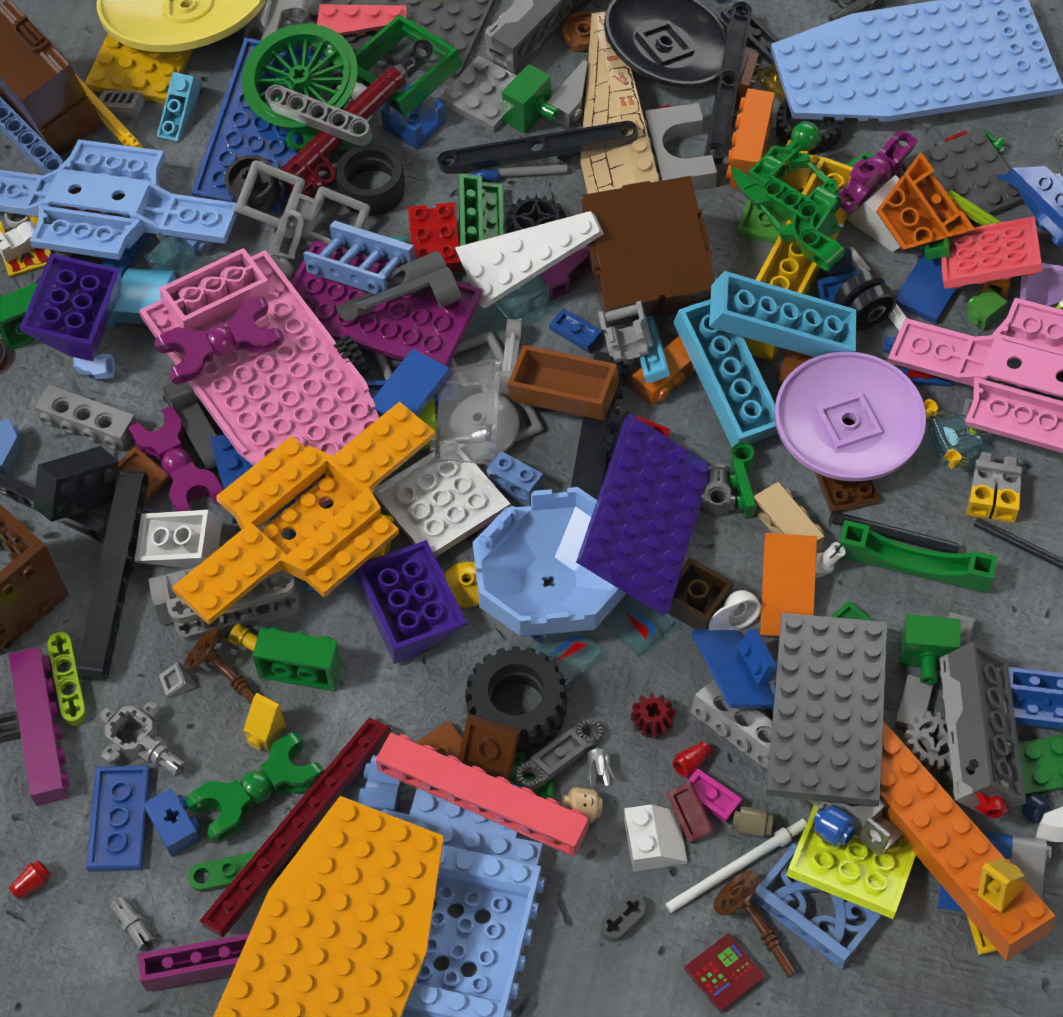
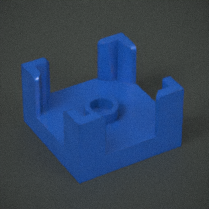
[381,84,446,149]

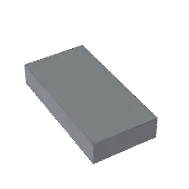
[895,675,933,730]

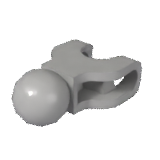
[269,210,303,281]

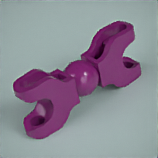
[839,130,917,212]
[154,297,285,385]
[129,406,223,512]

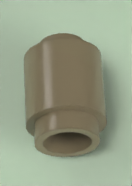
[732,806,773,837]

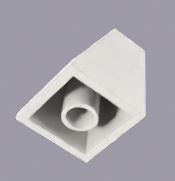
[847,175,900,252]

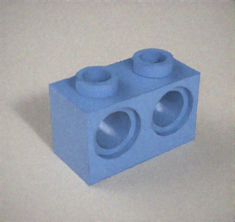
[487,451,543,506]

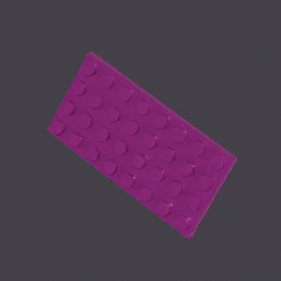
[291,240,483,367]

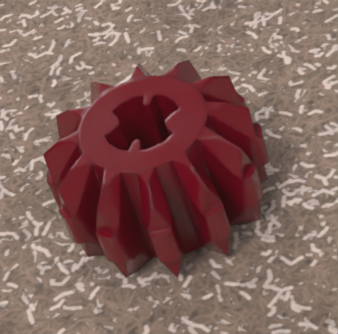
[630,692,676,739]

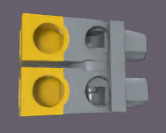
[966,452,1022,523]

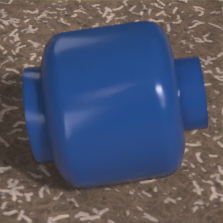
[813,805,857,847]

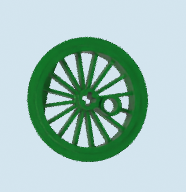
[242,24,358,130]

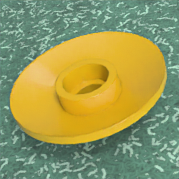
[444,562,479,608]

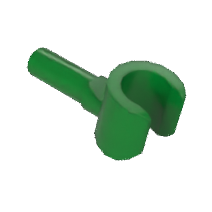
[982,129,1005,154]

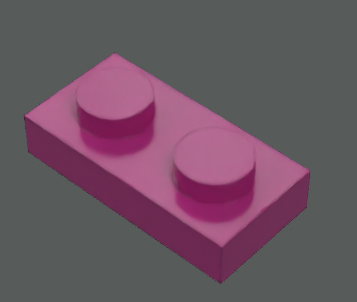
[686,768,742,823]

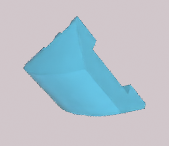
[107,268,177,328]

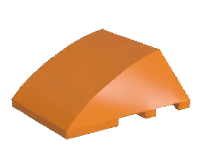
[876,152,975,250]

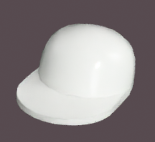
[708,590,762,631]

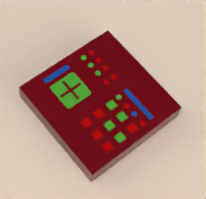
[684,933,765,1013]

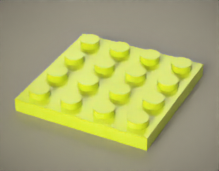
[786,805,916,919]

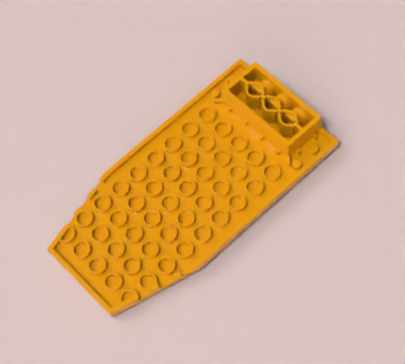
[213,796,445,1017]

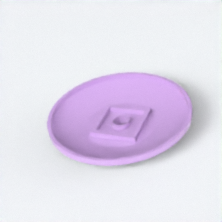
[775,352,926,481]

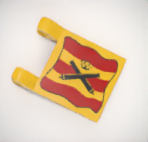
[0,216,51,278]

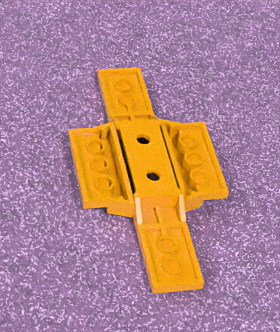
[172,401,435,625]

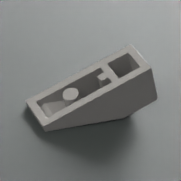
[547,60,588,129]

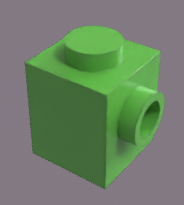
[966,287,1007,331]

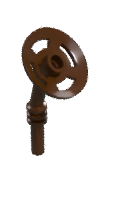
[183,627,255,704]
[714,871,797,978]

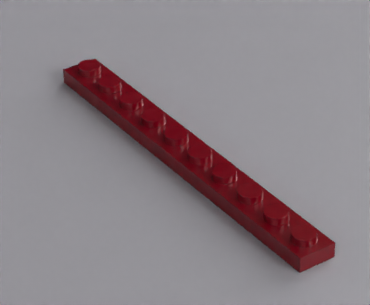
[200,717,392,938]

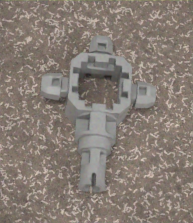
[100,701,186,777]

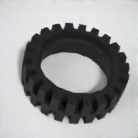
[776,98,844,155]

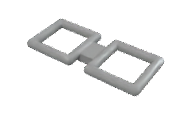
[235,160,370,250]
[448,332,543,443]

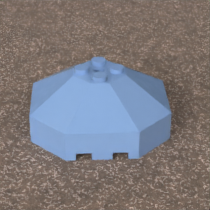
[473,487,626,636]

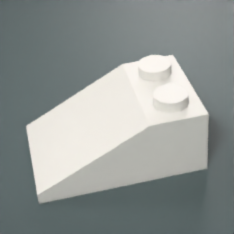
[134,510,223,569]

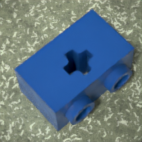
[143,788,201,857]

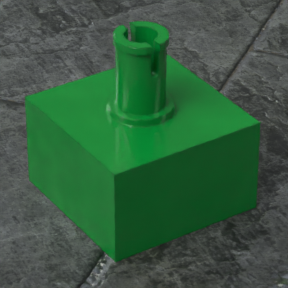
[502,64,560,134]
[899,614,960,685]

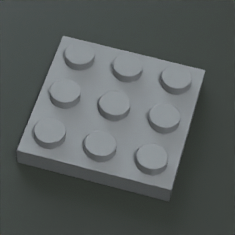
[439,55,517,132]

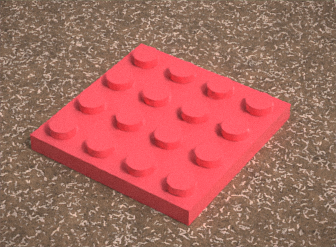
[941,216,1043,289]

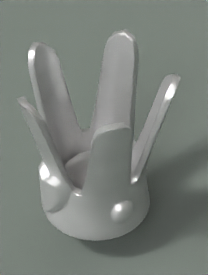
[587,746,615,787]

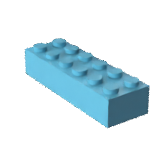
[709,271,856,357]
[673,299,778,447]

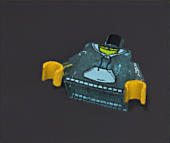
[923,399,992,471]

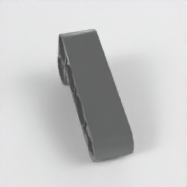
[163,382,217,472]

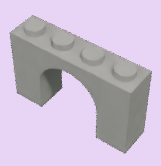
[644,103,717,190]

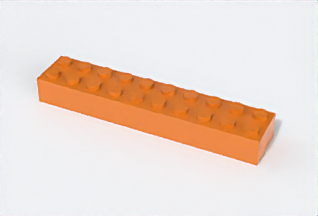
[880,721,1055,961]

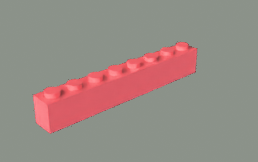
[375,733,589,857]

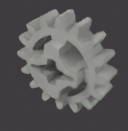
[903,711,951,770]

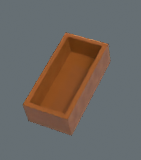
[507,345,619,421]

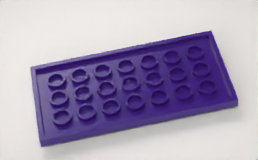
[576,414,711,616]

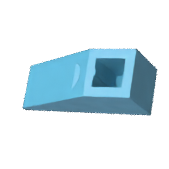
[157,72,202,142]

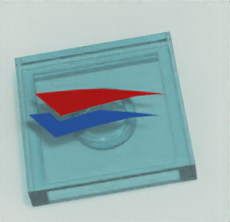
[602,596,676,657]
[529,631,602,684]

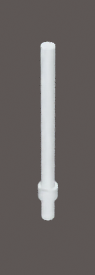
[665,818,807,913]

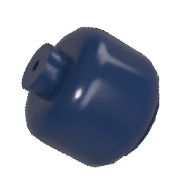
[1021,794,1051,823]

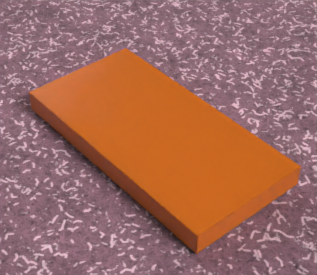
[760,533,817,637]

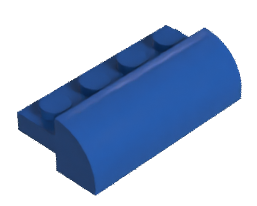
[1008,667,1063,729]

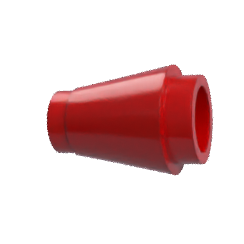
[672,741,712,778]
[9,860,52,900]

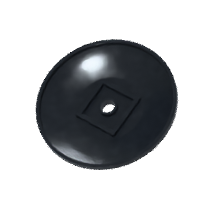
[604,0,727,88]

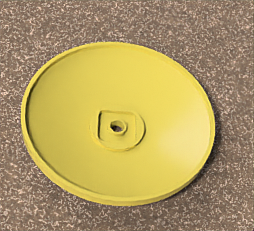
[97,0,266,52]

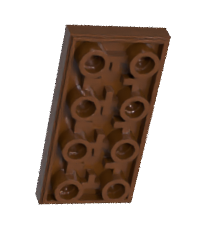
[815,418,880,516]

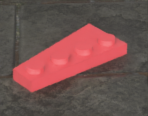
[317,4,407,37]

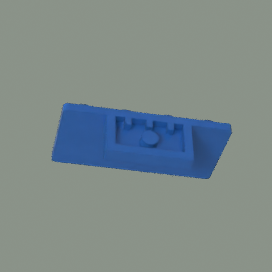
[691,629,777,708]

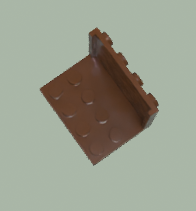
[0,504,69,653]

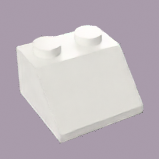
[624,804,688,872]

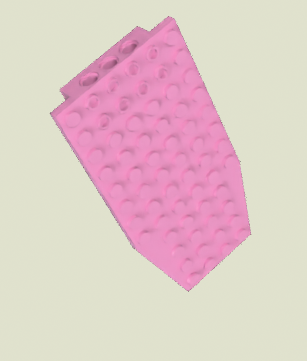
[139,248,398,508]

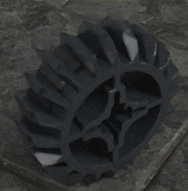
[504,194,566,234]

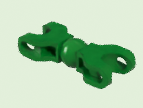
[186,732,325,844]

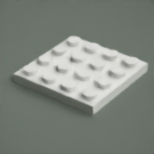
[372,440,511,557]

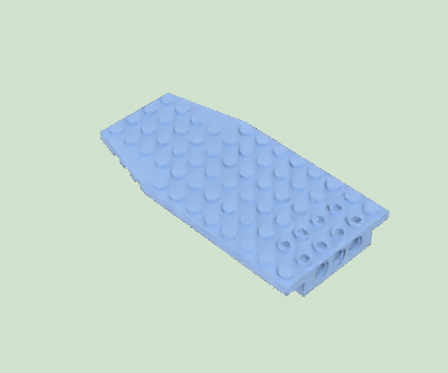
[771,0,1063,122]

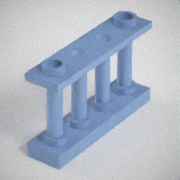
[303,221,416,294]

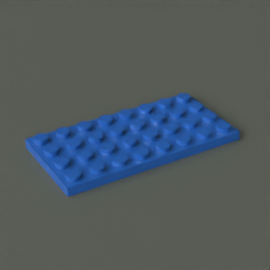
[192,37,328,214]

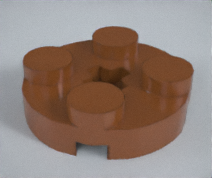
[562,12,592,53]

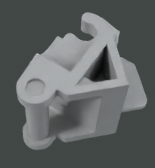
[598,301,653,363]

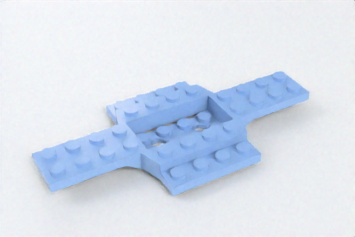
[0,139,238,260]

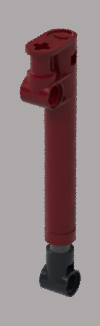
[279,39,433,198]

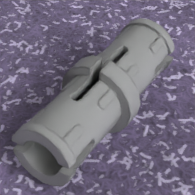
[110,896,155,951]

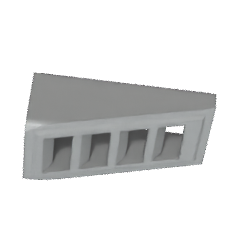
[99,90,145,119]

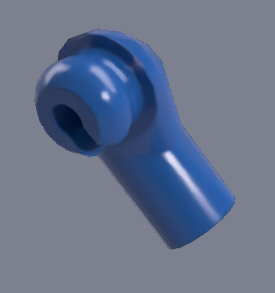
[471,170,498,181]

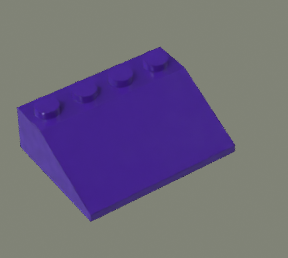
[20,253,122,362]
[355,540,467,664]

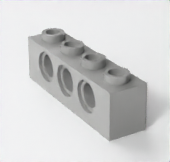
[34,384,137,451]

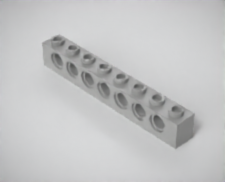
[690,680,886,838]

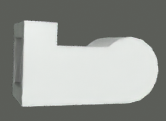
[0,221,36,263]

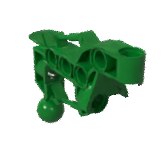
[731,122,845,271]

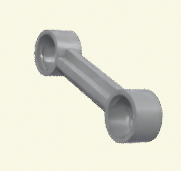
[499,318,522,396]

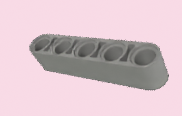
[265,85,373,146]

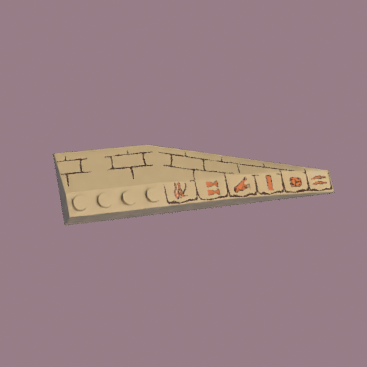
[580,11,659,194]

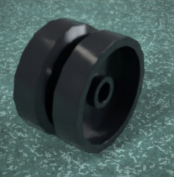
[224,155,281,213]
[834,270,897,331]

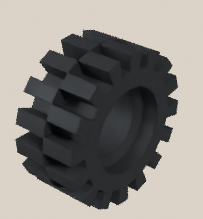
[333,335,369,377]

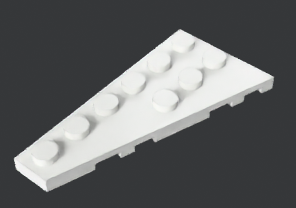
[455,211,604,308]

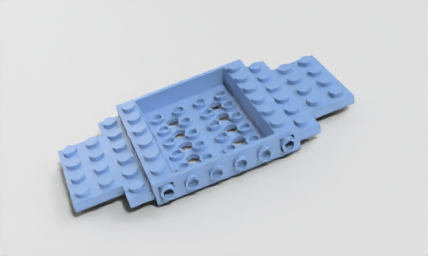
[382,784,546,1017]

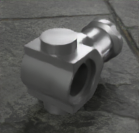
[700,463,735,518]

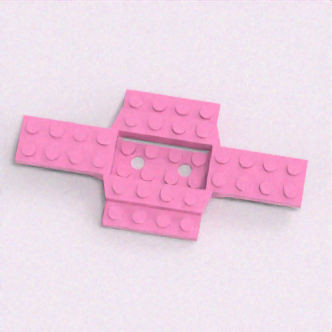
[888,298,1063,453]

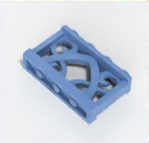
[752,843,883,970]

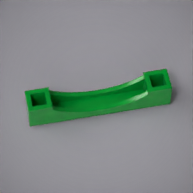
[837,520,998,593]

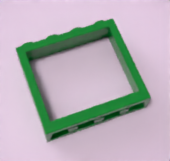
[355,14,463,117]

